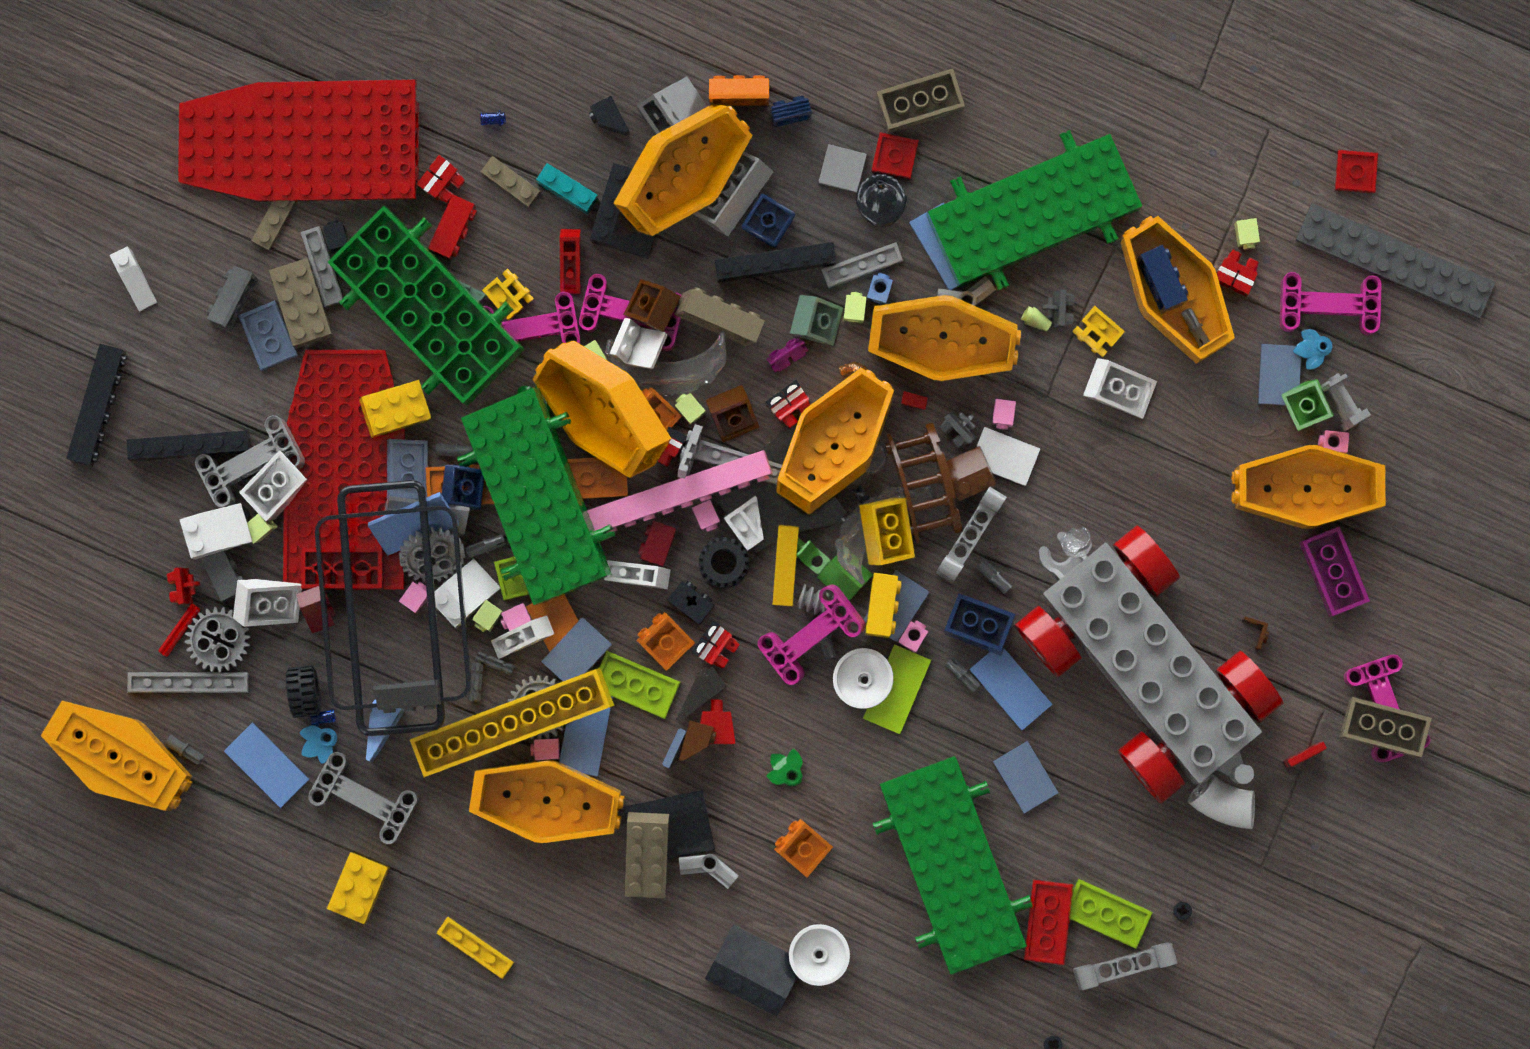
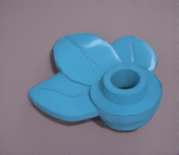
[1293,329,1332,369]
[300,726,337,764]

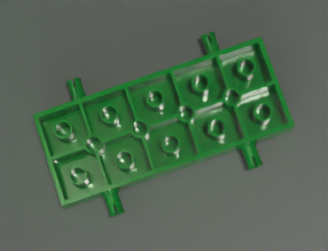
[926,130,1142,291]
[328,206,525,406]
[457,388,615,605]
[872,756,1033,975]

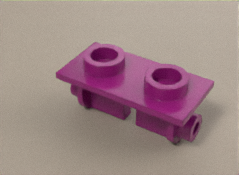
[766,338,808,372]

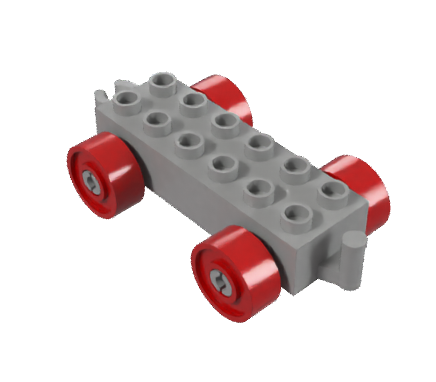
[1015,525,1284,804]

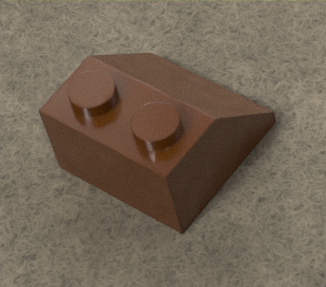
[623,279,681,332]
[705,385,759,442]
[946,446,997,501]
[679,721,717,761]

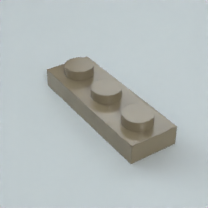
[480,156,540,208]
[251,201,297,251]

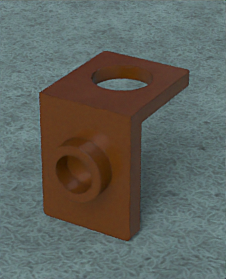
[1242,617,1269,650]

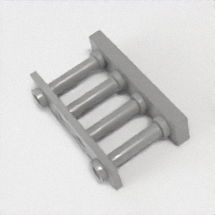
[1321,373,1371,432]

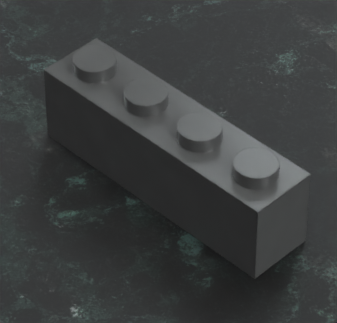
[201,549,244,602]

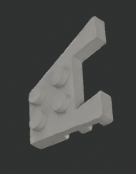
[677,424,703,479]

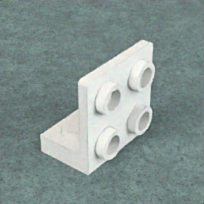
[610,318,667,369]

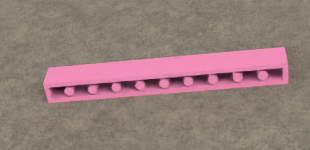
[587,450,773,533]

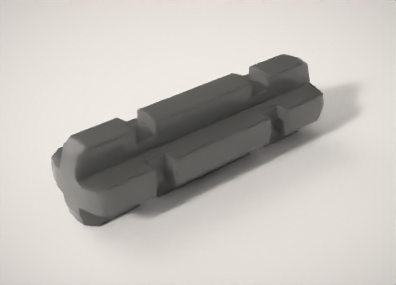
[475,652,514,675]
[469,662,483,702]

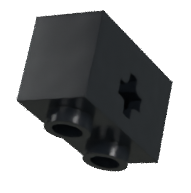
[667,581,714,625]

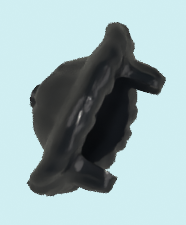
[856,174,907,228]

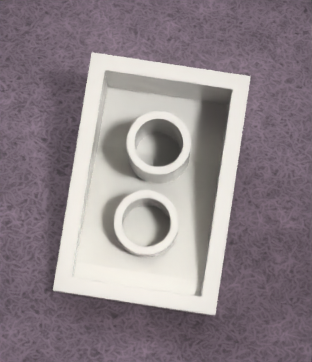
[1083,358,1157,419]
[239,451,307,521]
[180,503,253,559]
[435,559,501,629]
[233,579,302,627]

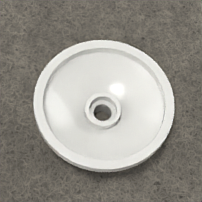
[833,648,893,709]
[789,924,850,986]

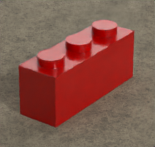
[428,194,477,261]

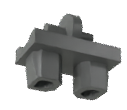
[1042,289,1075,328]
[940,411,977,448]

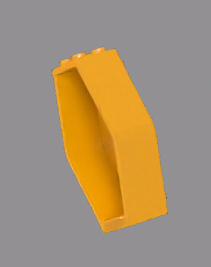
[613,103,753,236]
[1120,216,1235,364]
[868,295,1021,381]
[532,340,671,478]
[776,368,894,514]
[1231,445,1386,529]
[41,701,192,811]
[469,760,625,843]

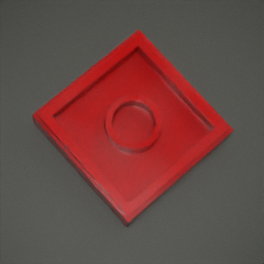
[871,132,919,180]
[1335,150,1378,193]
[1283,741,1327,768]

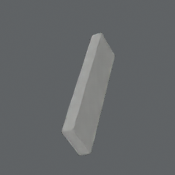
[301,226,343,308]
[822,242,903,289]

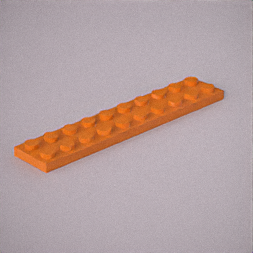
[426,458,628,505]

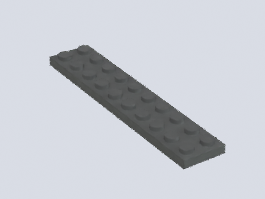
[1295,203,1495,319]

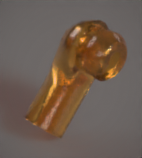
[838,362,868,376]

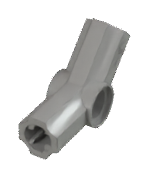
[937,276,996,306]
[679,854,739,889]

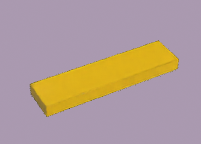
[772,525,799,606]
[436,917,514,979]

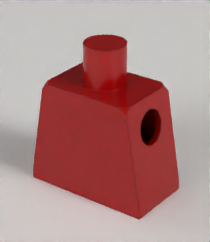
[700,699,735,745]

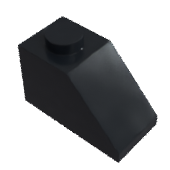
[588,96,630,136]

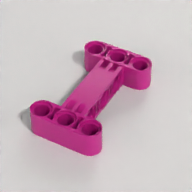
[1280,272,1381,335]
[579,274,681,351]
[484,292,581,344]
[758,585,866,685]
[1344,654,1430,762]

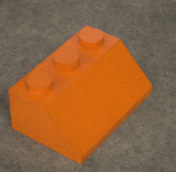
[709,75,769,106]

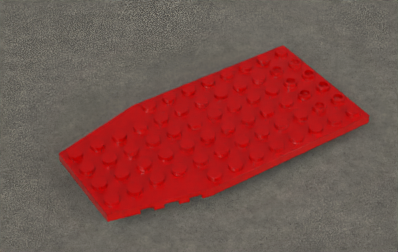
[178,80,419,202]
[283,350,405,590]

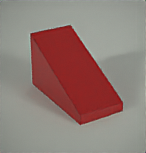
[901,391,928,410]

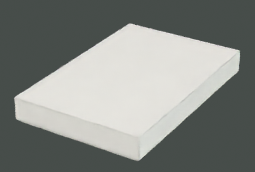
[977,427,1040,486]

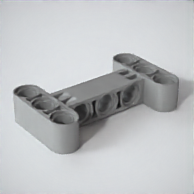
[195,415,305,508]
[936,487,1007,583]
[308,752,419,844]
[1073,942,1178,990]

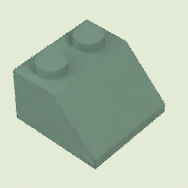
[790,295,843,346]

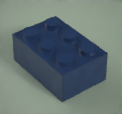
[1136,245,1189,315]
[944,594,1016,656]

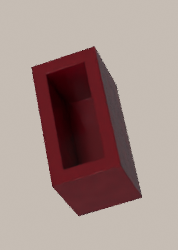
[638,521,676,568]
[296,586,336,634]

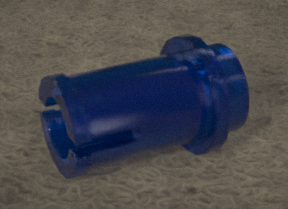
[480,110,506,126]
[310,709,336,727]

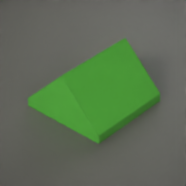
[1281,379,1334,431]
[817,548,873,601]

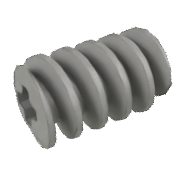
[798,584,839,615]

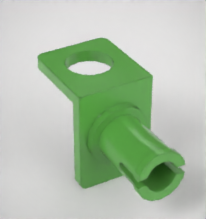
[796,538,831,575]

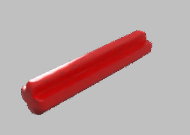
[159,604,200,657]

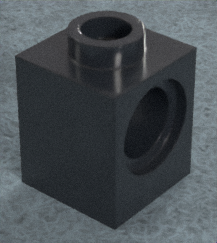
[323,220,348,253]

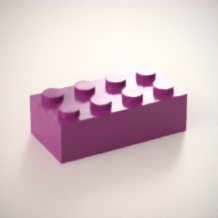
[1299,526,1370,617]

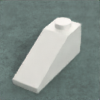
[110,246,157,312]
[604,560,671,589]
[491,616,555,659]

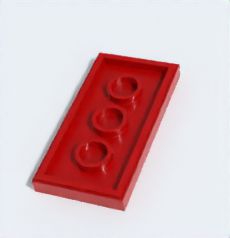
[1024,880,1074,965]

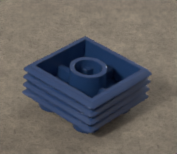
[770,96,812,128]
[742,193,795,248]
[442,465,484,510]

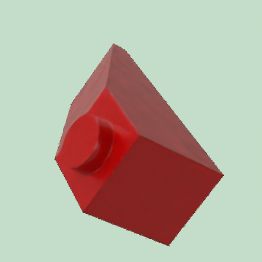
[559,229,581,294]

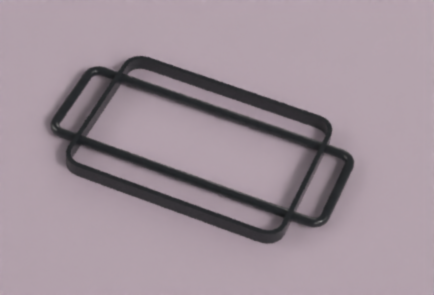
[315,480,472,736]

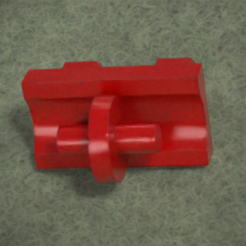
[167,567,201,604]

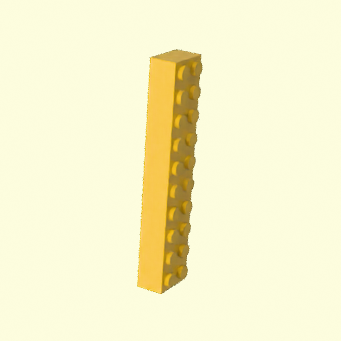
[410,668,614,777]

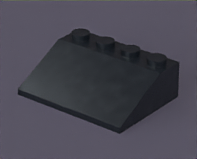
[590,163,656,259]
[623,790,715,860]
[705,924,797,1017]

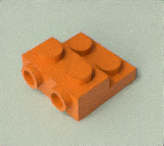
[642,387,682,431]
[636,612,695,671]
[774,819,833,877]

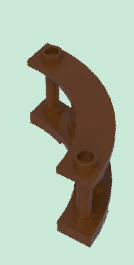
[885,423,963,544]

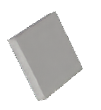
[818,144,867,193]

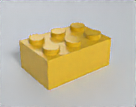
[359,380,431,438]
[859,498,915,565]
[865,573,901,638]
[327,852,390,924]

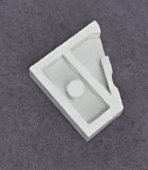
[724,496,764,551]

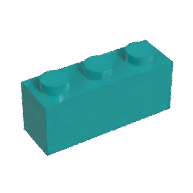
[536,163,598,215]

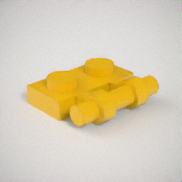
[482,269,534,321]
[1072,306,1125,358]

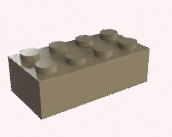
[876,68,965,134]
[269,258,334,349]
[674,287,765,346]
[1340,697,1432,758]
[625,812,669,898]

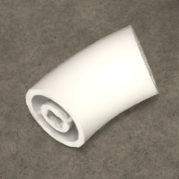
[1188,774,1255,829]

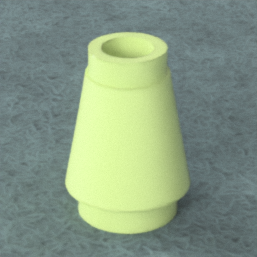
[1021,306,1052,332]

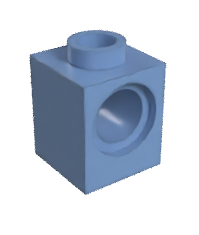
[867,273,893,305]

